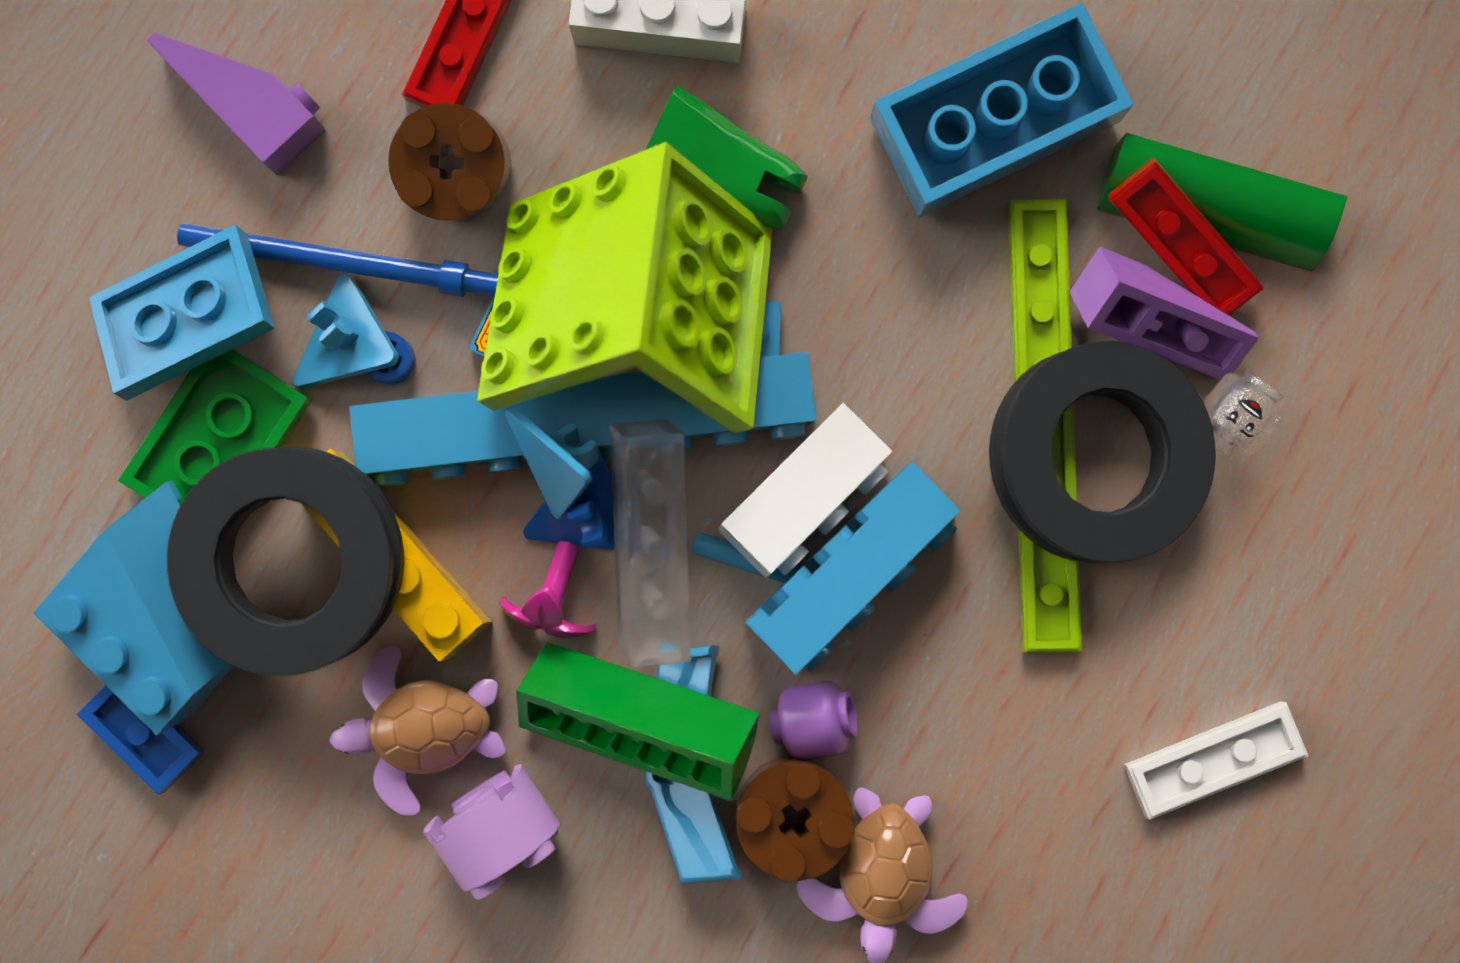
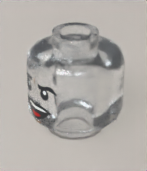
[1203,369,1285,456]

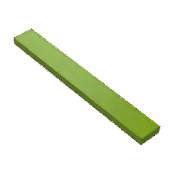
[1008,199,1082,652]

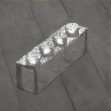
[610,419,691,668]

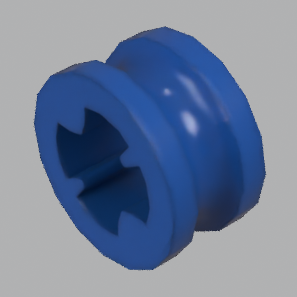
[366,331,416,385]

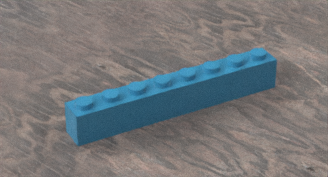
[349,352,817,487]

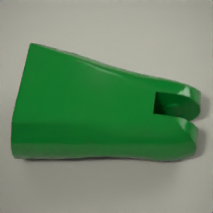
[645,85,808,229]

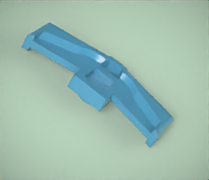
[644,645,743,884]

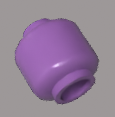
[769,680,858,760]

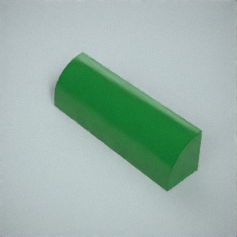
[1097,133,1348,272]
[516,642,759,801]

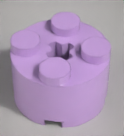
[423,764,560,900]

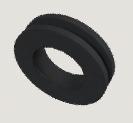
[989,341,1216,563]
[167,447,404,676]

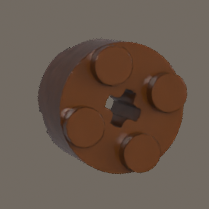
[388,103,511,221]
[736,757,854,882]

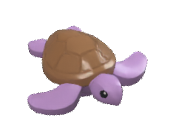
[329,645,506,816]
[797,787,967,963]

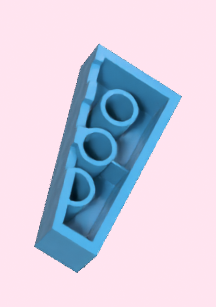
[745,461,961,675]

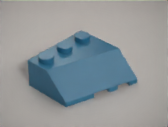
[33,480,235,735]

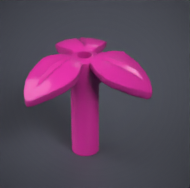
[500,541,596,638]

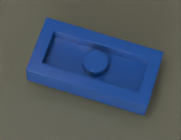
[76,685,205,795]

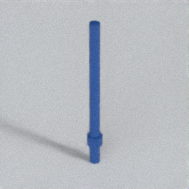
[177,223,498,297]

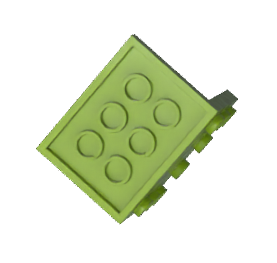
[477,142,773,433]

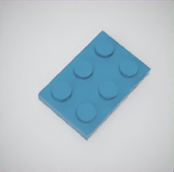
[89,224,275,401]

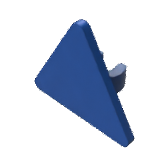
[523,448,647,553]

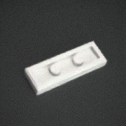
[1123,701,1309,820]

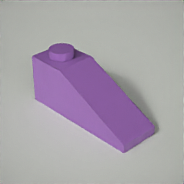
[147,33,325,175]
[1069,246,1259,382]

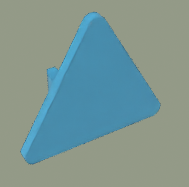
[293,273,399,389]
[505,406,599,519]

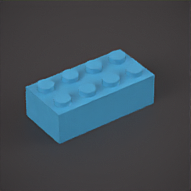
[870,2,1134,218]

